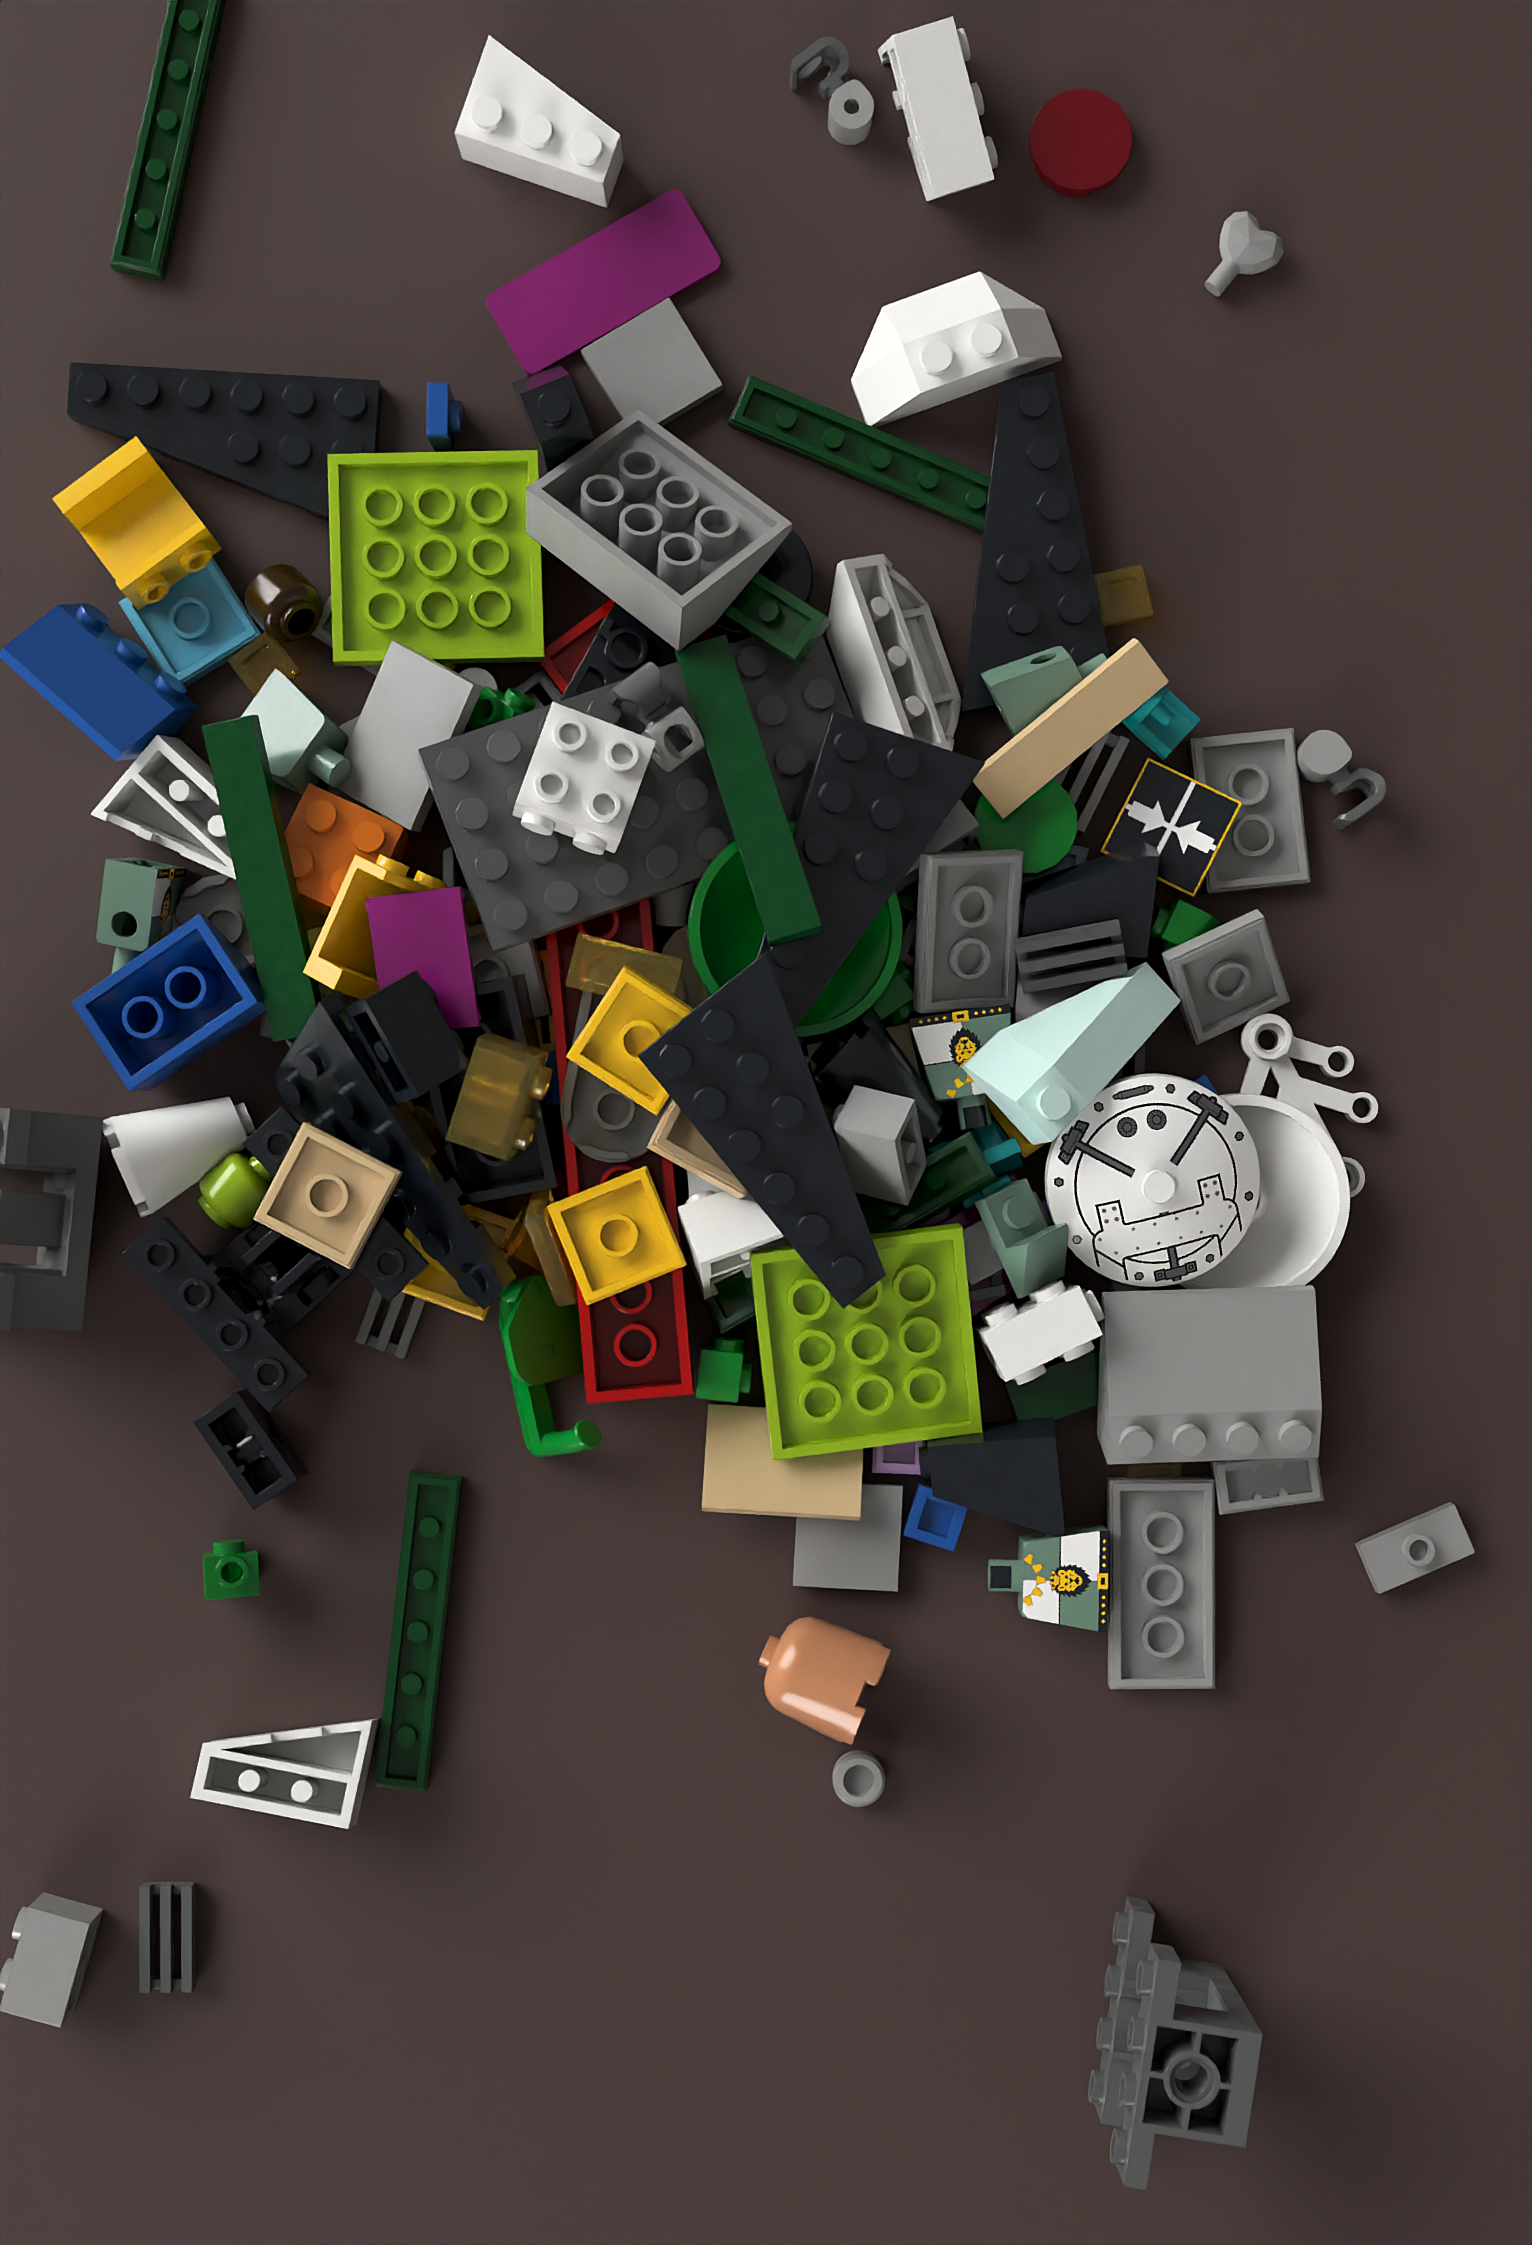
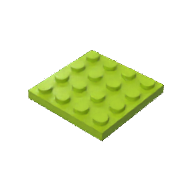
[327,450,545,666]
[749,1223,983,1461]

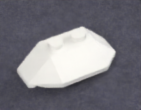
[851,271,1062,428]
[826,554,962,751]

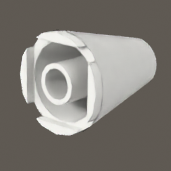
[102,1097,256,1218]

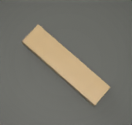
[972,638,1169,819]

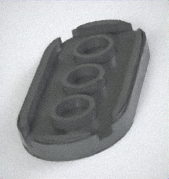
[560,950,689,1163]

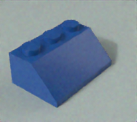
[0,603,198,762]
[71,913,266,1091]

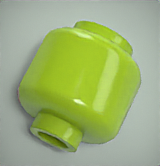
[198,1152,274,1230]

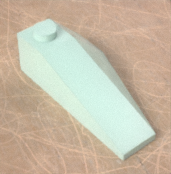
[962,962,1181,1145]

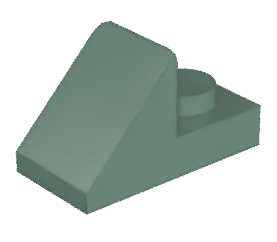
[975,1179,1069,1298]

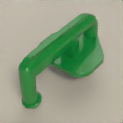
[498,1275,601,1457]

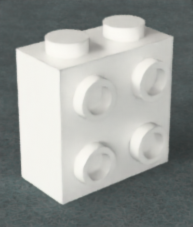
[512,702,656,855]
[974,1280,1105,1385]

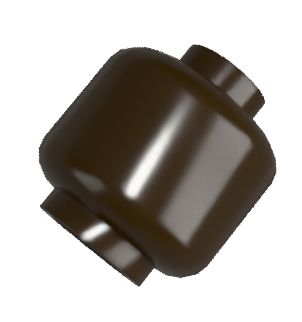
[245,564,324,643]

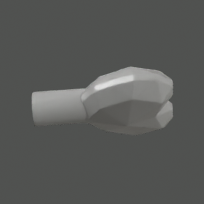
[1204,211,1284,297]

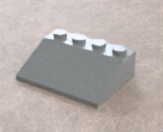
[526,409,792,651]
[1097,1285,1322,1465]

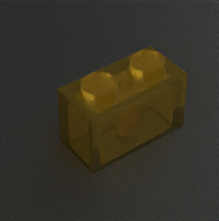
[445,1032,552,1161]

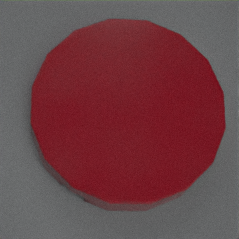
[1028,88,1133,197]

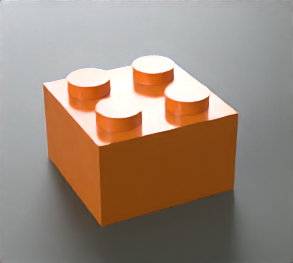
[284,783,410,917]

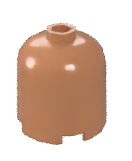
[758,1616,892,1745]

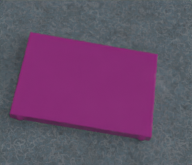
[366,886,482,1029]

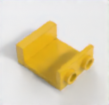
[52,436,222,610]
[303,854,447,999]

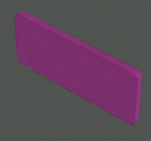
[486,189,721,376]

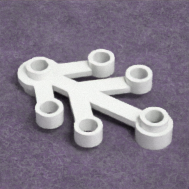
[1239,1013,1378,1198]

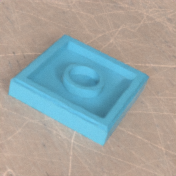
[118,556,264,687]

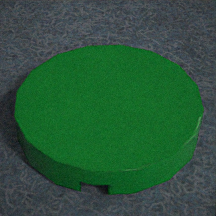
[973,779,1078,877]

